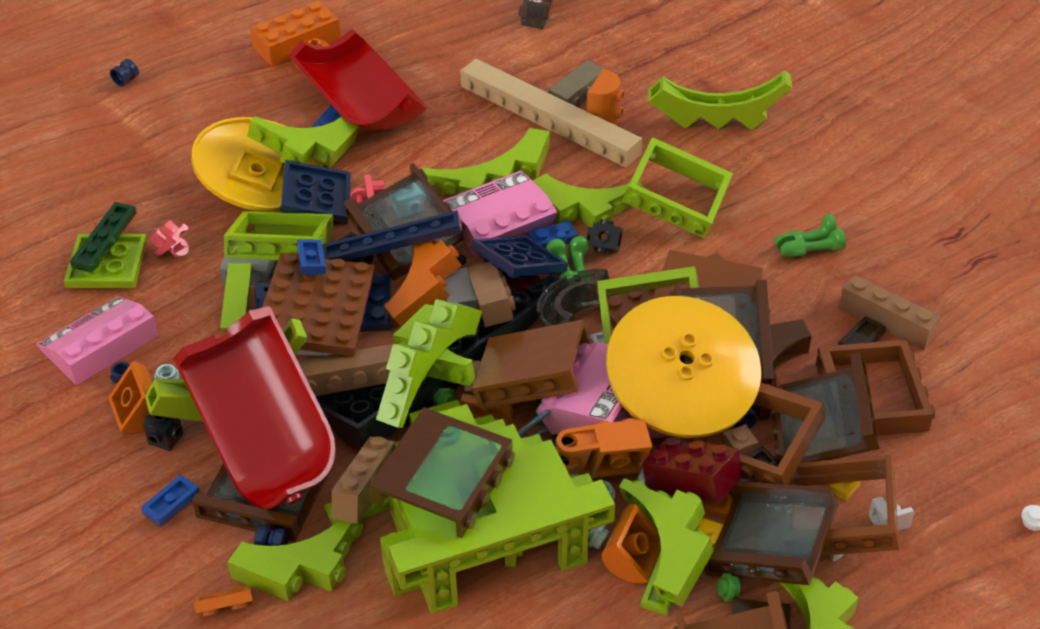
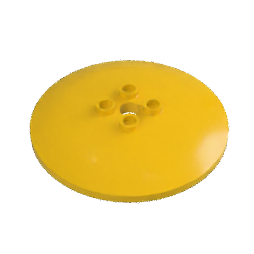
[191,117,323,212]
[606,296,761,438]

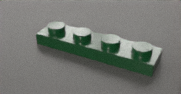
[70,202,137,273]

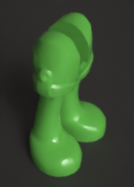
[774,213,846,258]
[546,236,593,297]

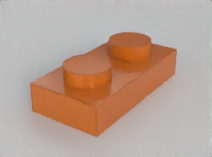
[460,393,513,426]
[194,585,253,616]

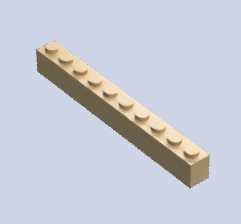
[460,59,642,168]

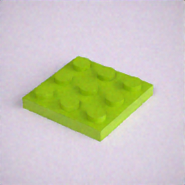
[64,234,148,288]

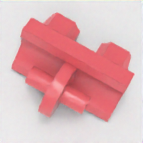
[350,174,387,210]
[149,219,189,258]

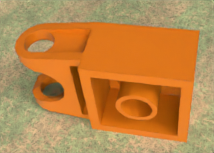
[556,418,652,478]

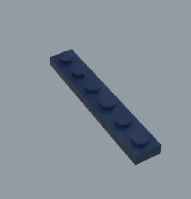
[322,210,462,261]

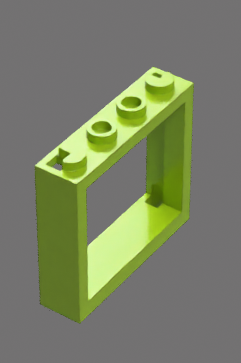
[622,137,733,239]
[224,211,333,260]
[597,266,700,364]

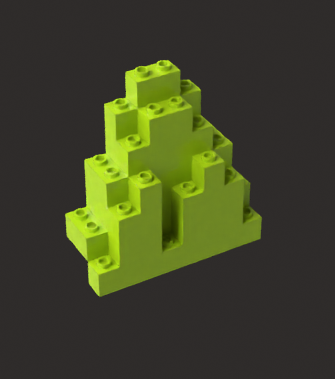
[380,399,615,614]

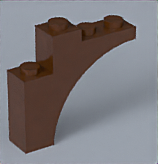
[752,319,811,421]

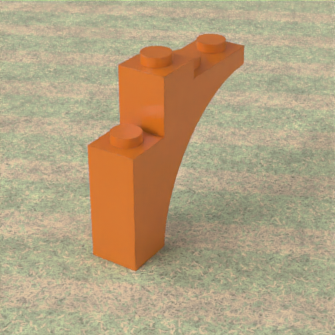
[384,239,462,327]

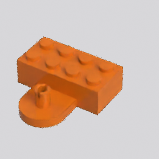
[250,1,341,67]

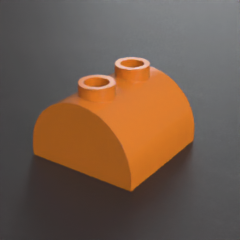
[587,69,625,124]
[108,361,153,434]
[602,504,661,584]

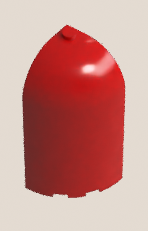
[288,29,428,130]
[173,306,335,509]

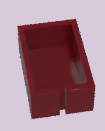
[642,437,743,504]

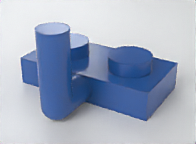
[528,220,578,248]

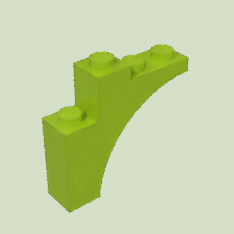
[247,116,359,168]
[532,173,643,228]
[393,304,475,386]
[619,478,714,607]
[227,519,363,601]
[778,577,859,629]

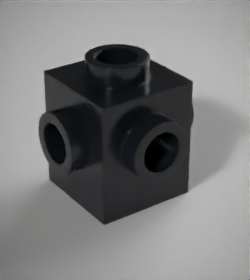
[587,219,623,253]
[143,414,184,451]

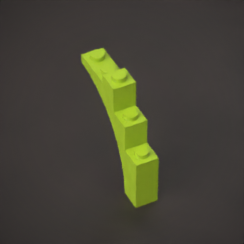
[648,70,792,130]
[421,128,550,196]
[376,299,482,428]
[145,318,307,422]

